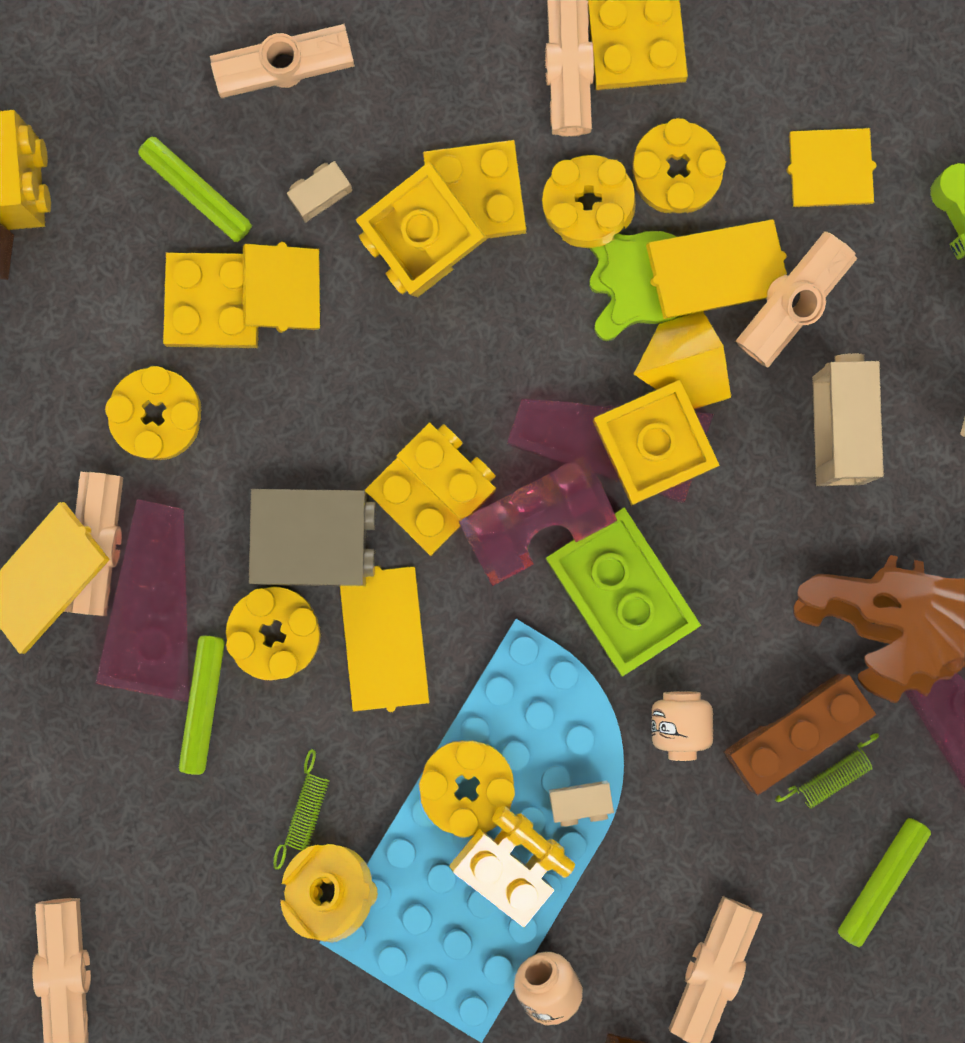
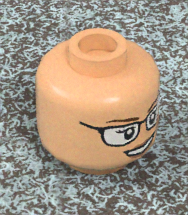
[652,691,713,761]
[514,952,583,1025]

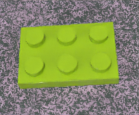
[545,507,701,677]

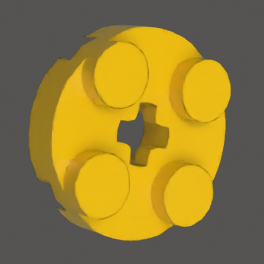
[632,118,726,214]
[542,155,635,248]
[105,366,201,460]
[226,587,321,681]
[419,740,515,838]
[281,844,378,943]

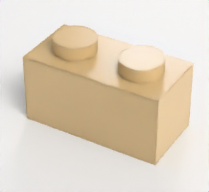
[287,161,352,223]
[549,781,614,826]

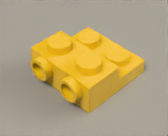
[356,162,487,297]
[365,422,496,556]

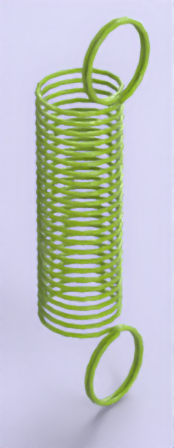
[775,733,879,809]
[273,749,330,870]

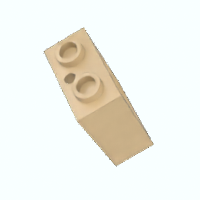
[812,354,883,486]

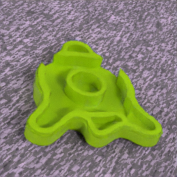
[589,231,678,341]

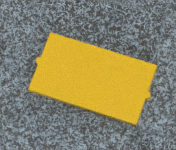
[646,219,787,319]
[0,502,110,654]
[340,566,429,712]

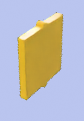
[787,128,877,207]
[243,242,320,333]

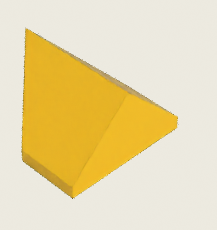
[634,311,731,409]

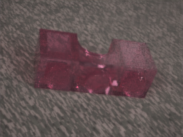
[458,456,617,586]

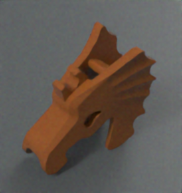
[793,555,965,703]

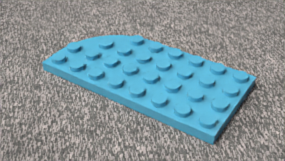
[320,619,624,1043]

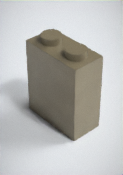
[249,489,376,586]

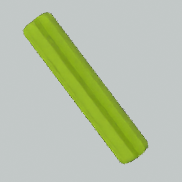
[138,136,252,242]
[179,635,225,775]
[838,818,931,947]

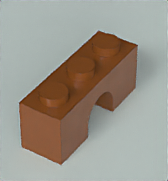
[723,674,876,796]

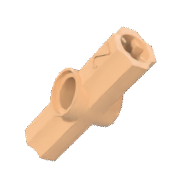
[545,0,594,137]
[210,24,354,98]
[736,231,857,368]
[63,472,123,616]
[669,896,762,1043]
[33,898,91,1043]

